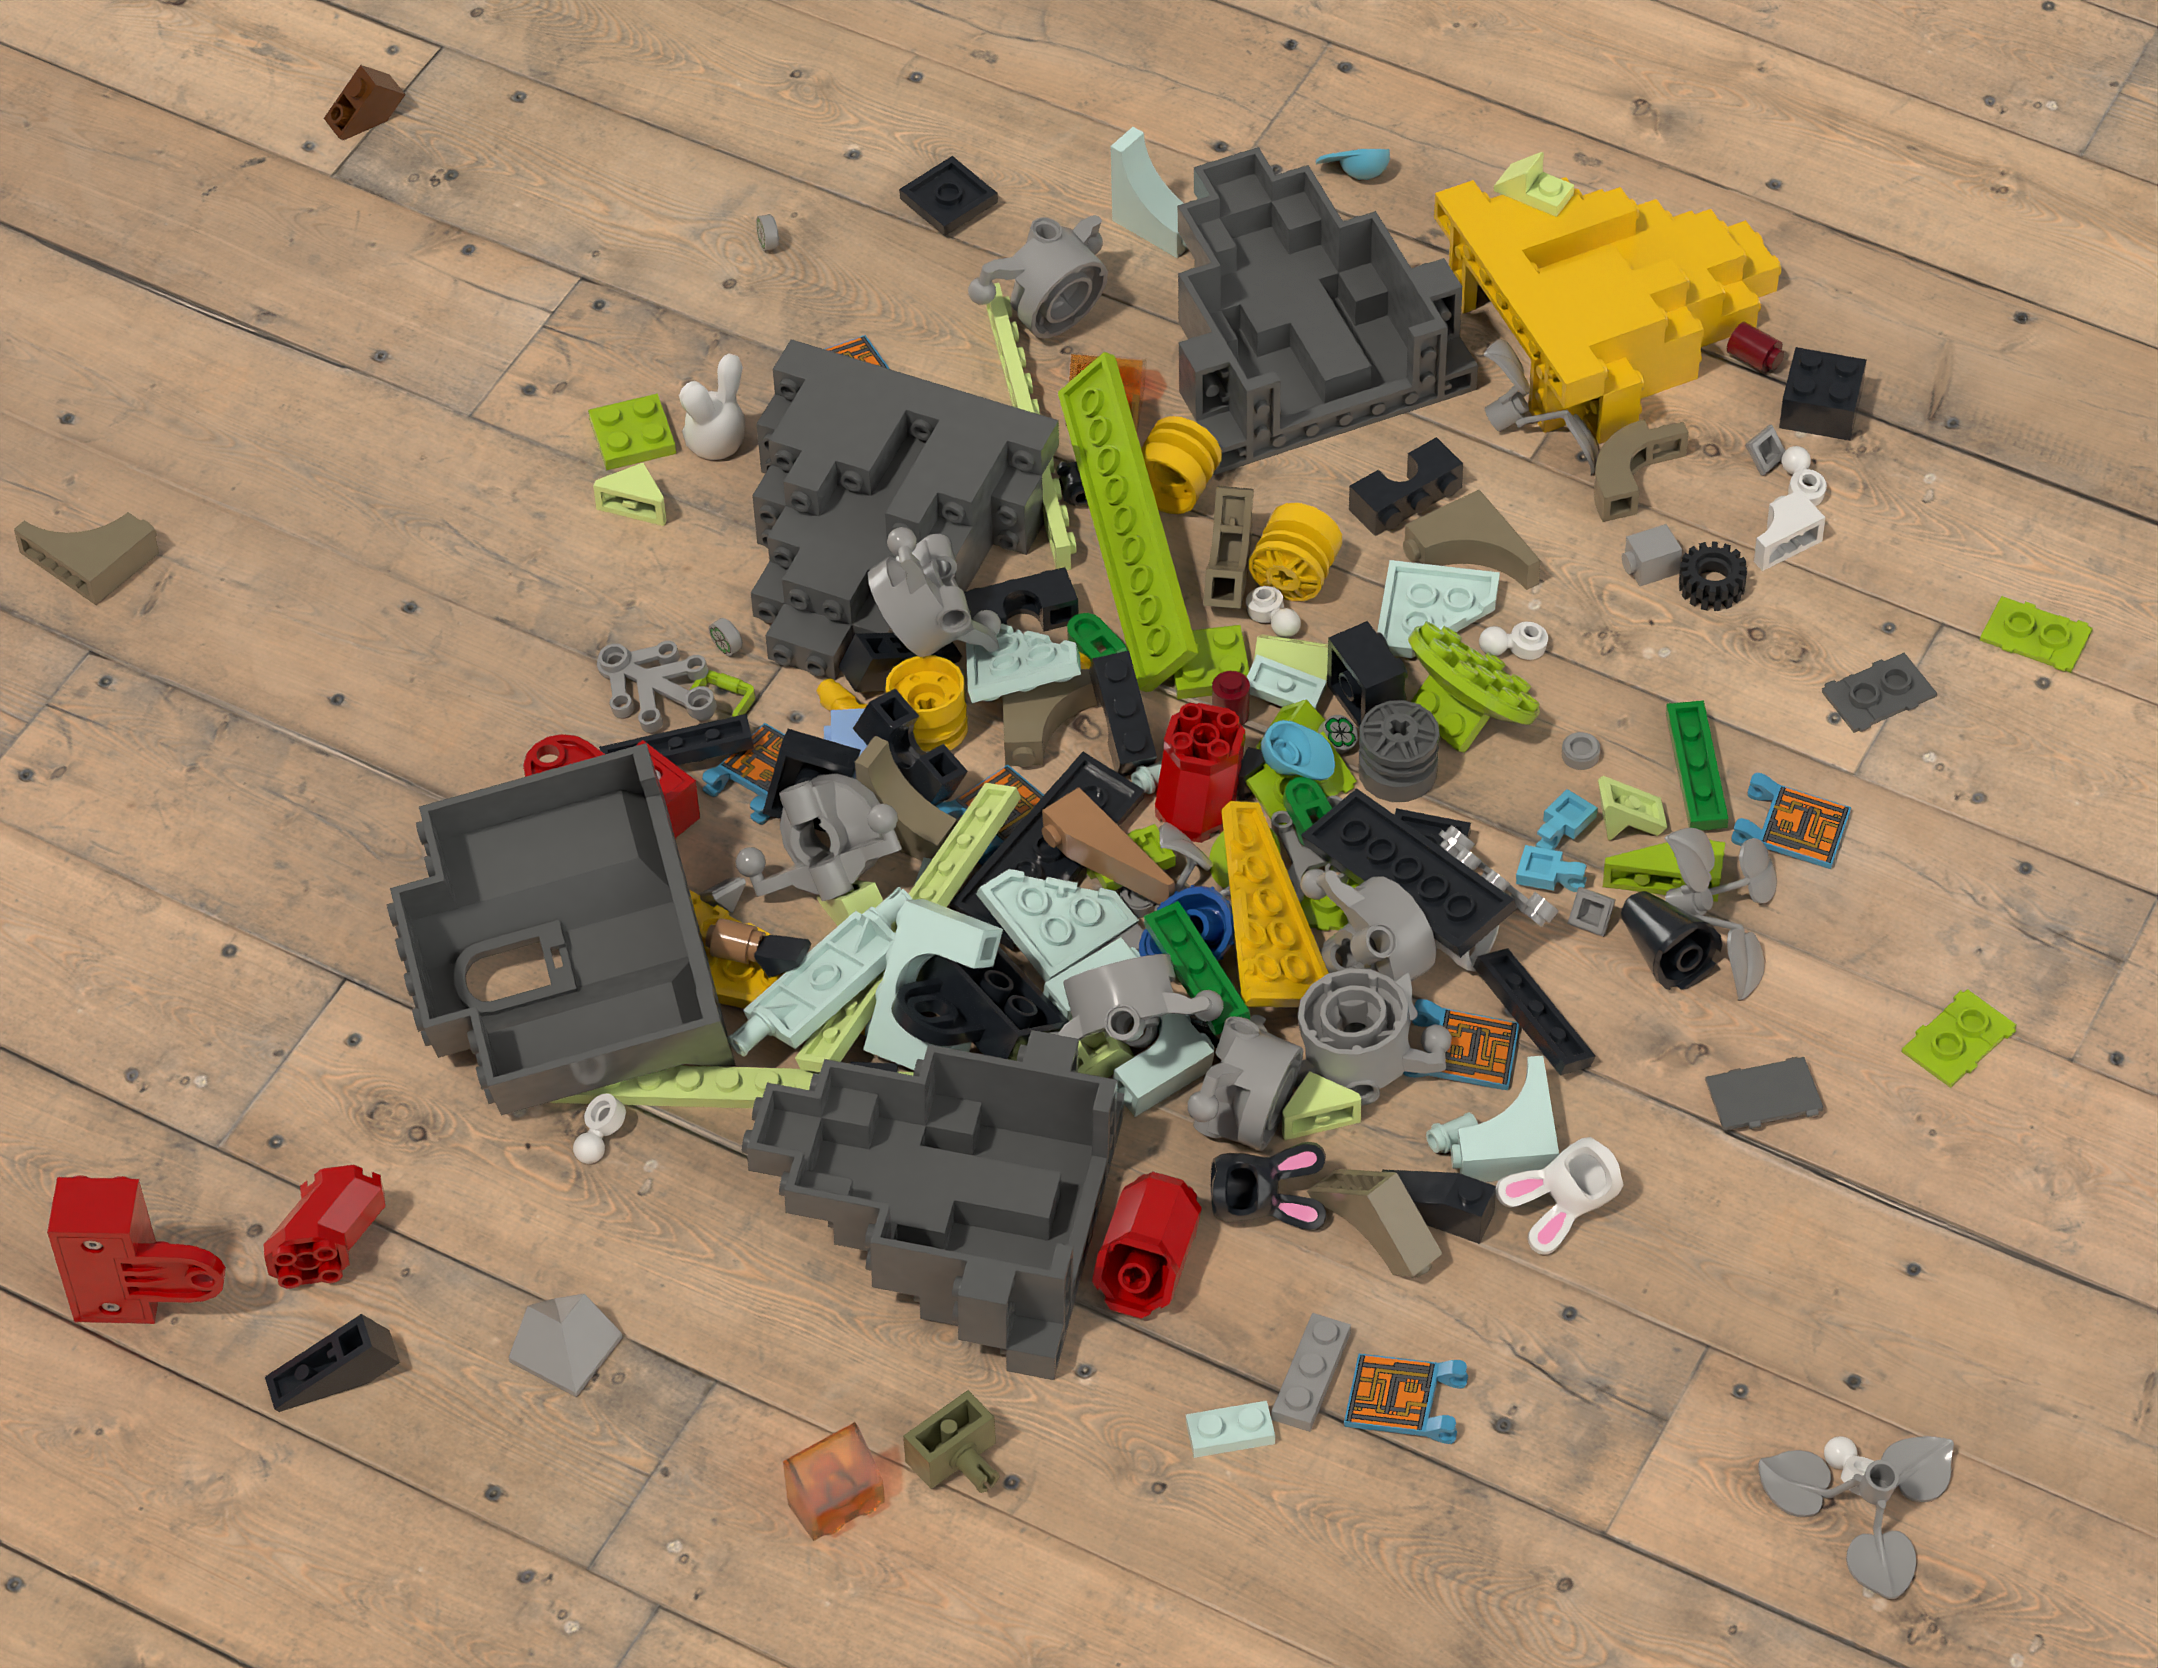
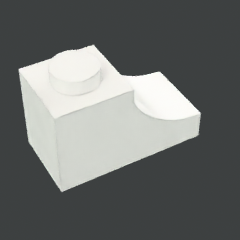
[1754,489,1825,571]

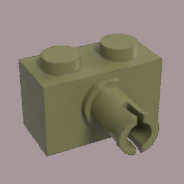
[903,1390,1000,1493]

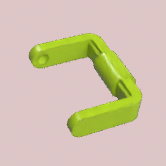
[689,670,755,717]

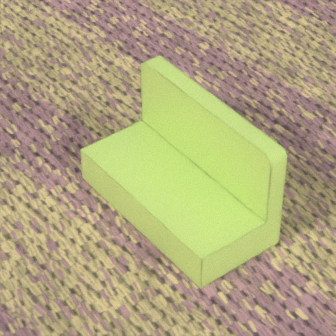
[1254,634,1328,691]

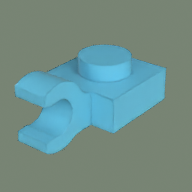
[1536,789,1598,850]
[1516,845,1587,892]

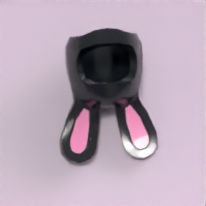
[1210,1142,1327,1230]

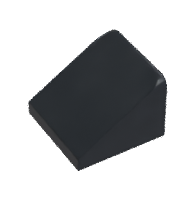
[1237,747,1266,800]
[754,935,811,978]

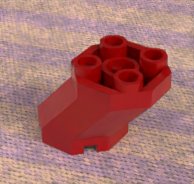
[1155,703,1246,843]
[263,1164,386,1289]
[1092,1171,1202,1319]

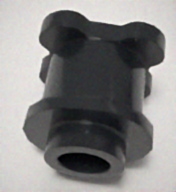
[1056,461,1088,506]

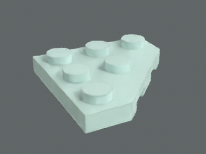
[1377,560,1500,658]
[966,624,1081,703]
[976,869,1139,982]

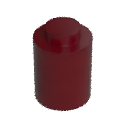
[1726,321,1784,373]
[1212,671,1250,725]

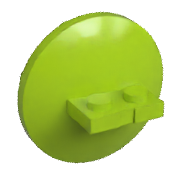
[1408,621,1540,753]

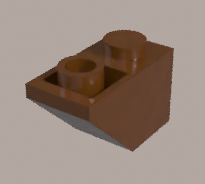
[324,65,406,140]

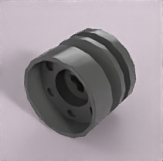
[1358,700,1439,802]

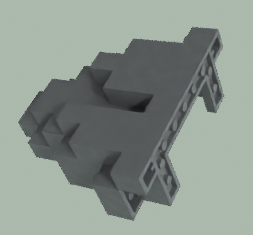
[1177,147,1478,475]
[751,339,1059,680]
[742,1030,1124,1380]

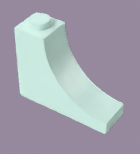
[1111,127,1188,258]
[1451,1056,1559,1182]

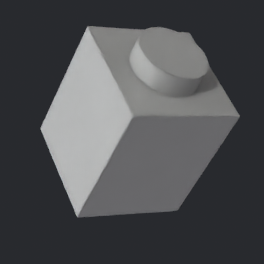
[1621,524,1682,586]

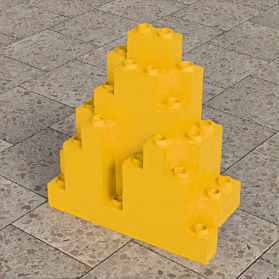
[1434,177,1781,444]

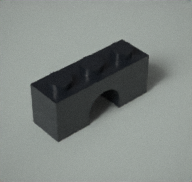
[1349,437,1463,536]
[964,567,1079,632]
[1089,651,1157,776]
[853,689,968,806]

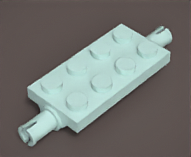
[727,887,913,1057]

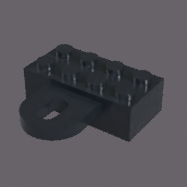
[891,946,1069,1061]

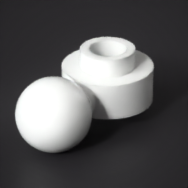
[1781,446,1827,506]
[1246,586,1301,638]
[1479,622,1548,660]
[573,1093,626,1164]
[1824,1436,1874,1496]

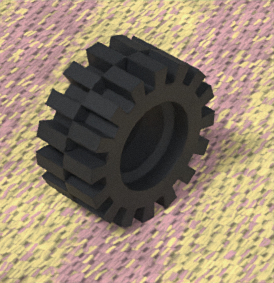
[1679,541,1747,611]

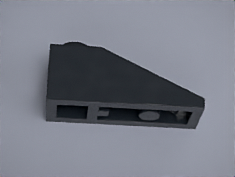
[839,632,962,692]
[1382,1169,1496,1244]
[265,1314,400,1412]

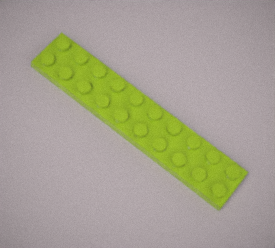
[1058,352,1198,692]

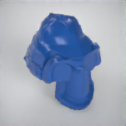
[1139,885,1235,961]

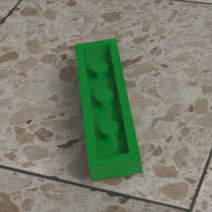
[1666,700,1729,830]
[1143,901,1250,1036]

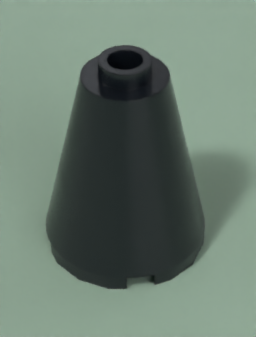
[1621,891,1722,990]

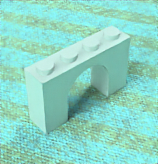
[863,899,1003,1070]
[1043,937,1214,1117]

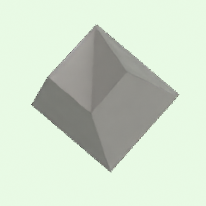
[508,1293,623,1397]

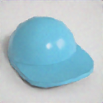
[1315,149,1390,180]
[1261,720,1335,781]

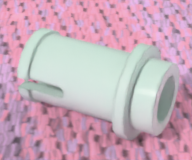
[1131,760,1162,794]
[1426,1112,1478,1154]

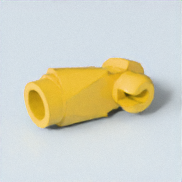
[816,679,868,712]

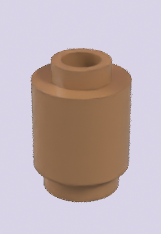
[705,918,766,964]

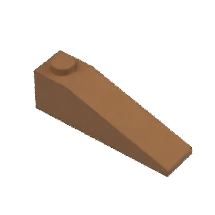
[1042,788,1175,904]

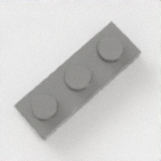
[1271,1313,1351,1432]

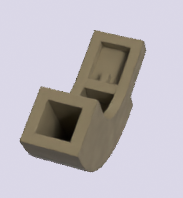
[1594,419,1689,522]
[1203,486,1254,609]

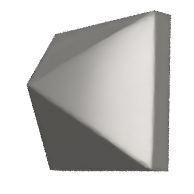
[1745,425,1785,475]
[699,877,746,913]
[1567,887,1616,936]

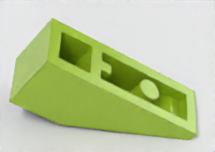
[1602,839,1725,902]

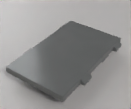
[1822,652,1937,733]
[1705,1057,1823,1131]

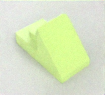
[1494,152,1574,217]
[1598,776,1667,840]

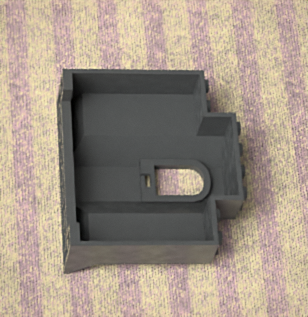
[387,743,736,1116]

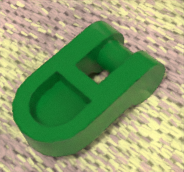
[1067,613,1128,662]
[1282,777,1332,846]

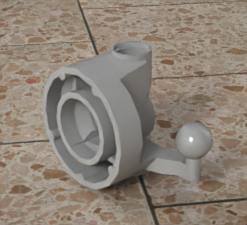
[968,215,1108,339]
[868,527,1001,657]
[735,774,902,901]
[1300,869,1437,1027]
[1050,954,1223,1048]
[1295,968,1452,1106]
[1188,1015,1304,1152]

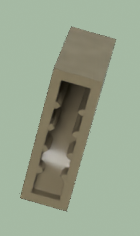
[1403,490,1541,590]
[14,512,159,605]
[1002,669,1098,767]
[855,736,957,861]
[1307,1169,1443,1278]

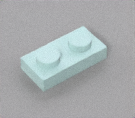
[1247,655,1327,709]
[1186,1401,1275,1458]

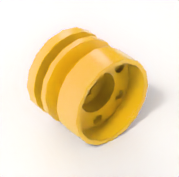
[1141,416,1222,514]
[1249,503,1342,601]
[885,655,968,752]

